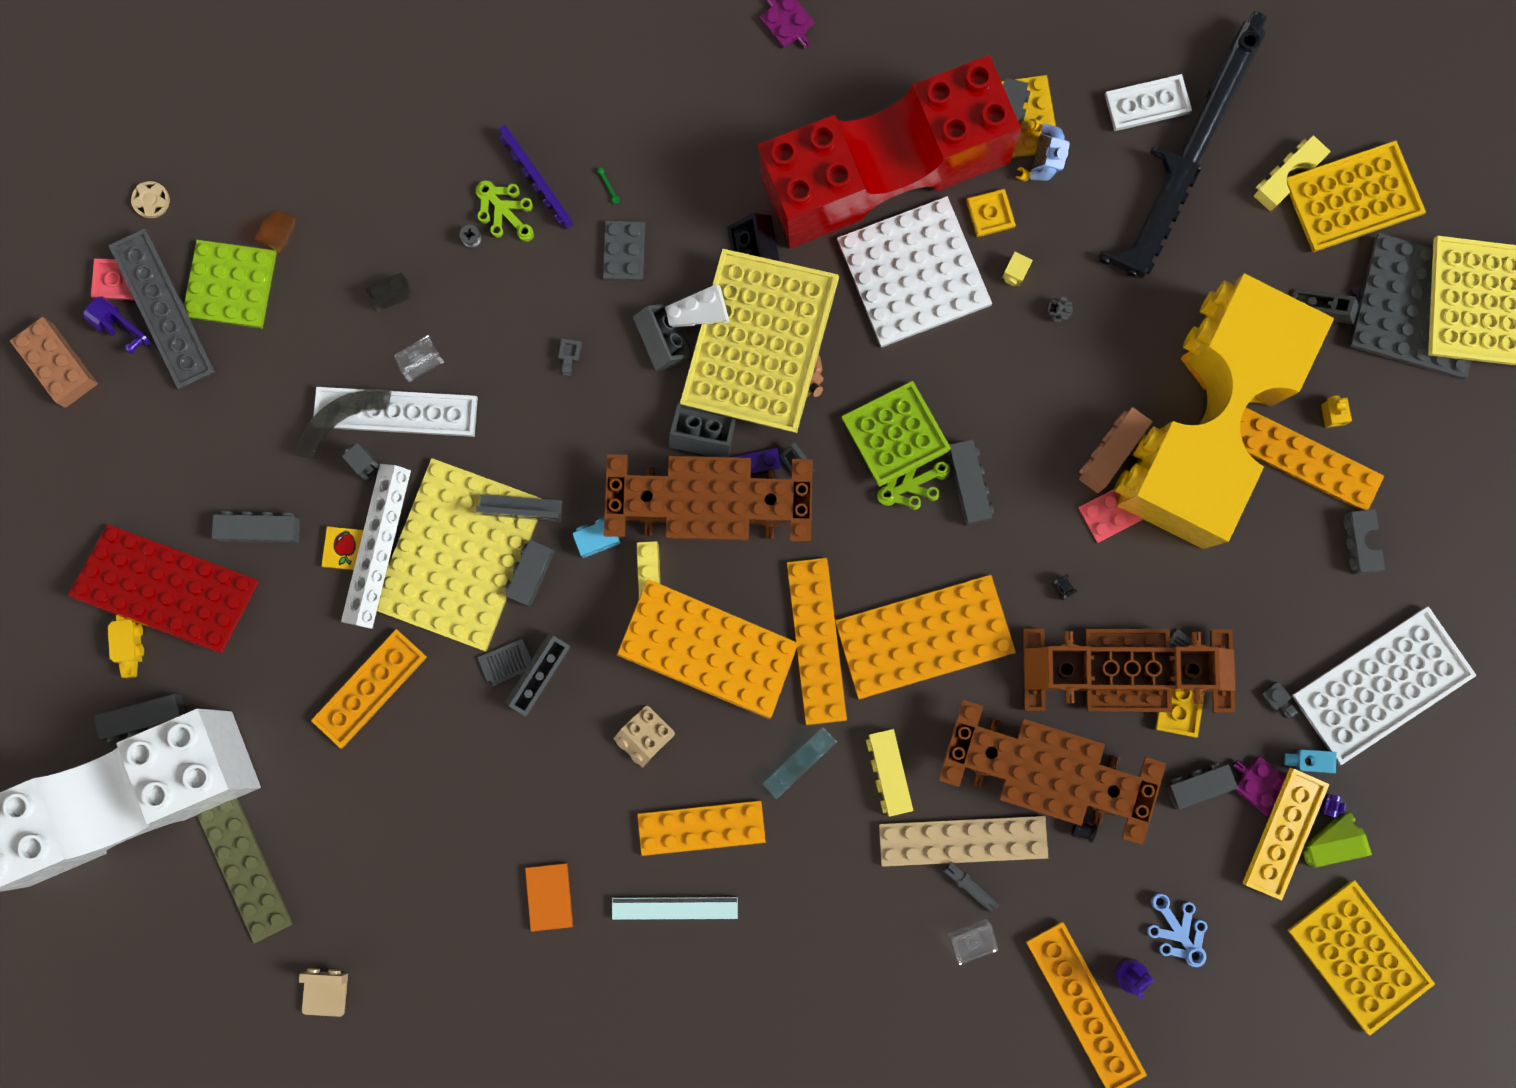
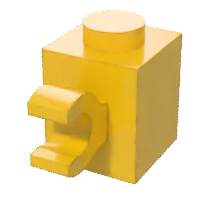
[1321,396,1352,428]

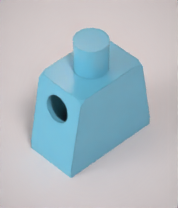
[1284,750,1337,774]

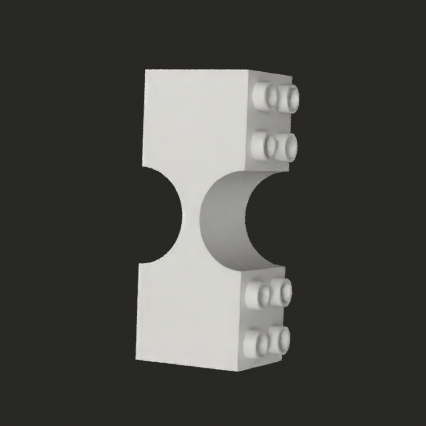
[0,709,261,892]

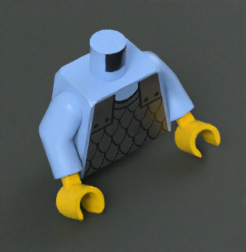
[1016,119,1070,182]

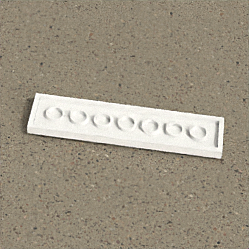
[313,387,478,437]

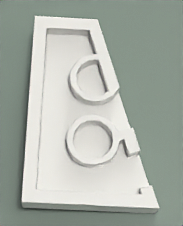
[665,284,730,327]

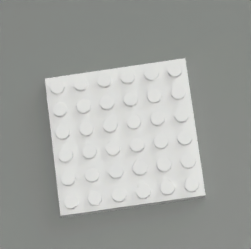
[837,196,992,348]

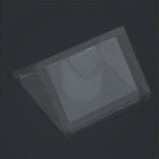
[394,336,444,382]
[947,919,998,965]

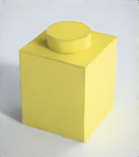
[1002,252,1033,287]

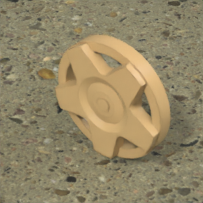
[131,181,170,218]

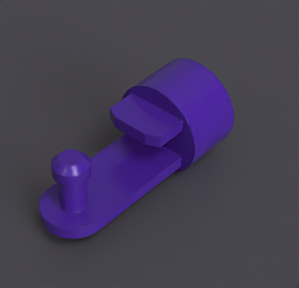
[83,296,151,354]
[1115,959,1153,1000]

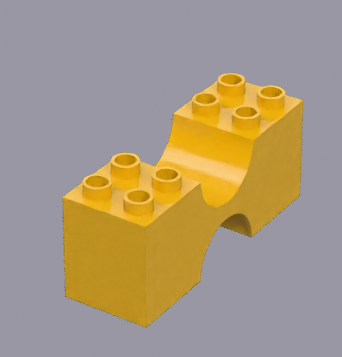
[1114,273,1334,549]

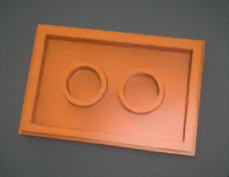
[525,863,573,932]

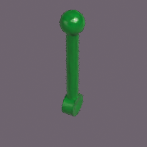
[597,167,620,204]

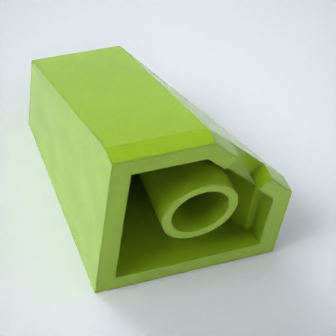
[1303,812,1372,867]

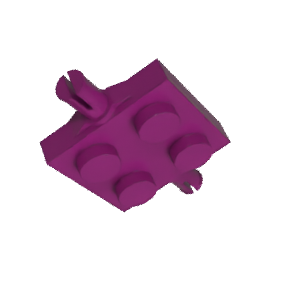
[760,0,815,49]
[1232,757,1286,816]

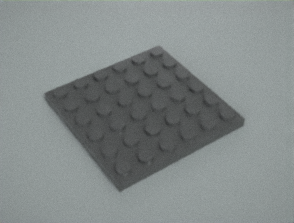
[1349,233,1472,380]

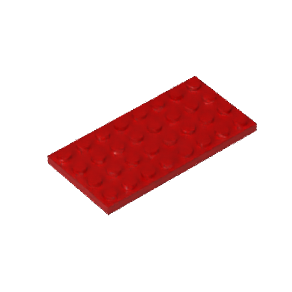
[68,524,259,655]

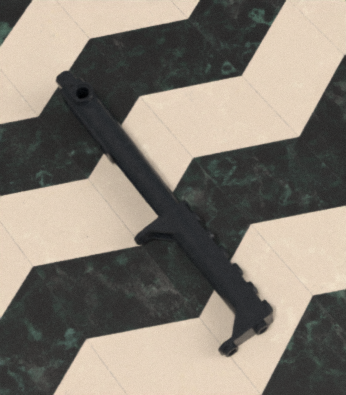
[1099,11,1267,279]

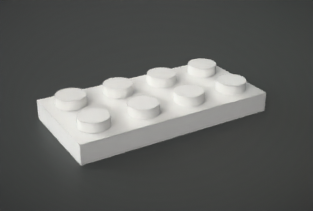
[1104,74,1192,131]

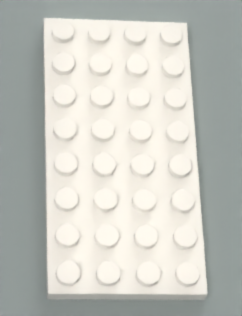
[1291,606,1477,765]

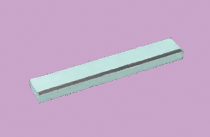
[612,897,738,920]

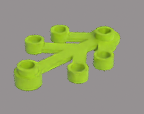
[476,181,534,242]
[877,462,950,510]

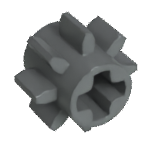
[1048,296,1073,322]

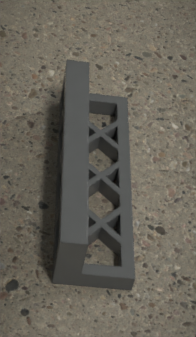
[476,494,563,522]

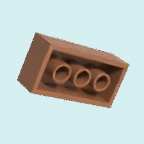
[10,317,98,408]
[1078,407,1153,493]

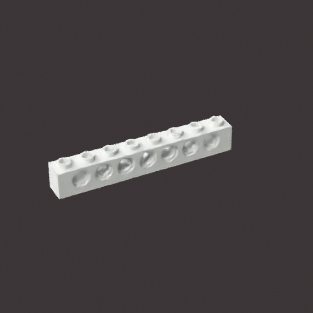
[341,464,411,629]

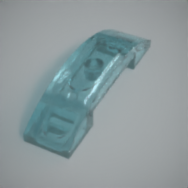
[763,727,837,799]

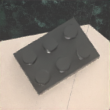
[603,221,646,282]

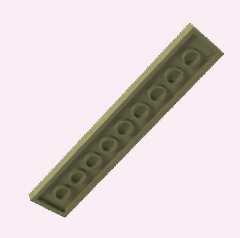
[197,798,293,943]

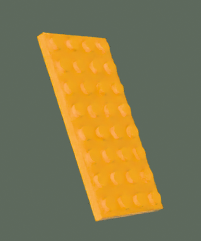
[835,575,1016,700]
[617,579,798,719]

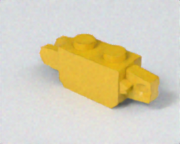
[108,615,144,678]

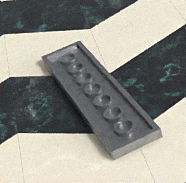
[108,229,217,390]

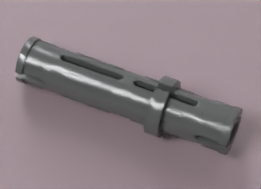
[943,861,1000,913]

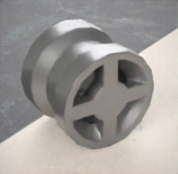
[459,225,482,249]

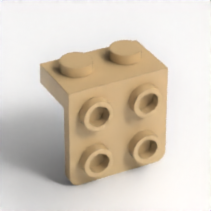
[614,706,675,768]
[299,968,348,1017]

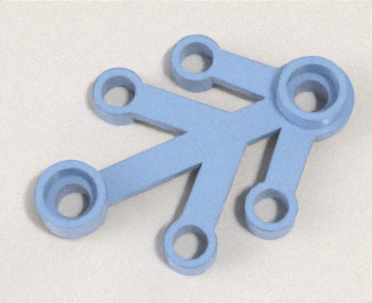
[1147,893,1208,967]

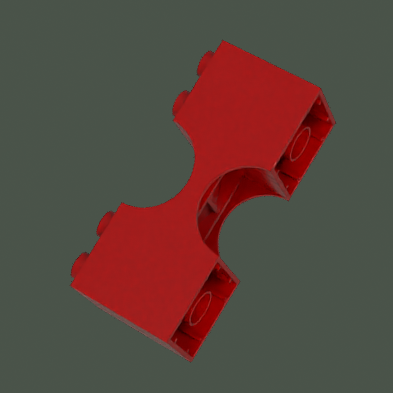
[758,54,1021,249]

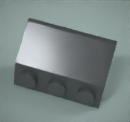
[633,303,695,371]
[669,402,736,457]

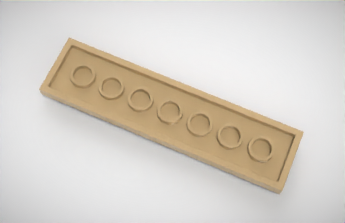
[879,816,1048,866]

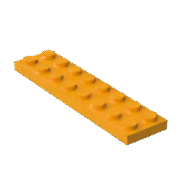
[1240,408,1384,511]
[787,558,847,725]
[1025,921,1147,1088]

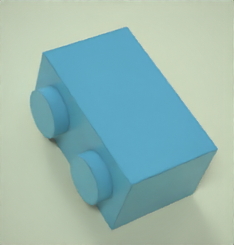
[572,518,621,558]

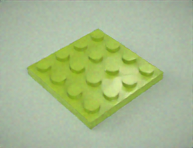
[184,240,277,329]
[841,381,951,487]

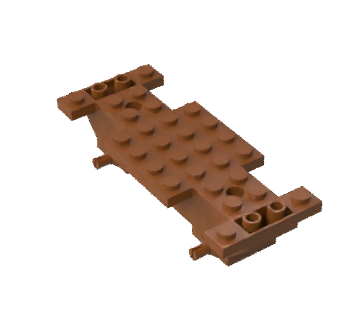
[604,454,813,542]
[1023,629,1236,713]
[938,700,1166,845]

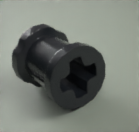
[1051,574,1078,600]
[1071,823,1098,843]

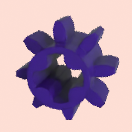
[1320,794,1346,818]

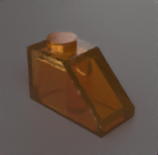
[255,210,297,254]

